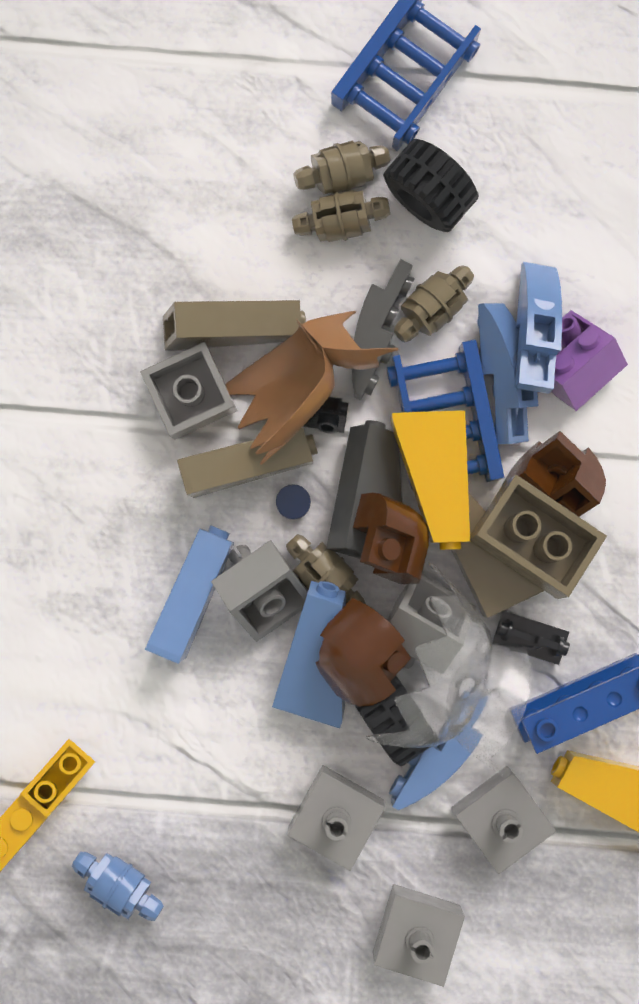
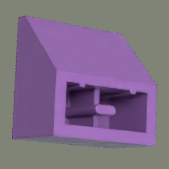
[551,310,628,411]

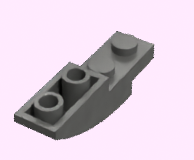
[352,259,415,401]

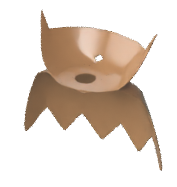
[225,311,399,465]

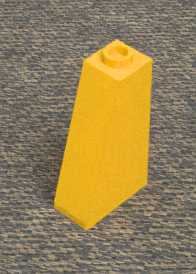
[390,410,470,550]
[551,750,639,832]

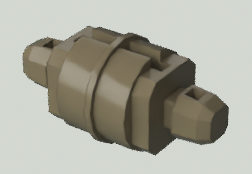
[293,140,390,194]
[292,190,391,242]
[394,265,474,342]
[286,534,366,604]

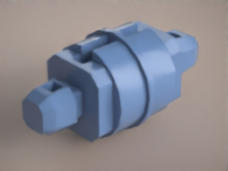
[72,852,164,921]

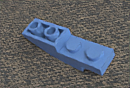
[515,262,562,394]
[477,303,539,445]
[389,686,489,810]

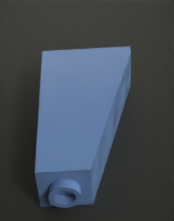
[145,525,234,664]
[272,581,346,728]

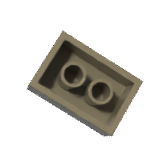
[470,475,607,599]

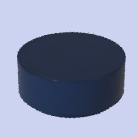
[276,484,311,520]

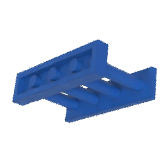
[331,0,481,151]
[387,340,505,490]
[509,653,639,754]

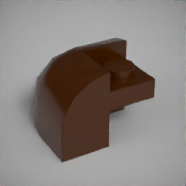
[503,431,606,517]
[353,492,429,584]
[315,598,411,706]

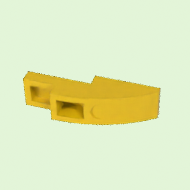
[0,739,96,872]

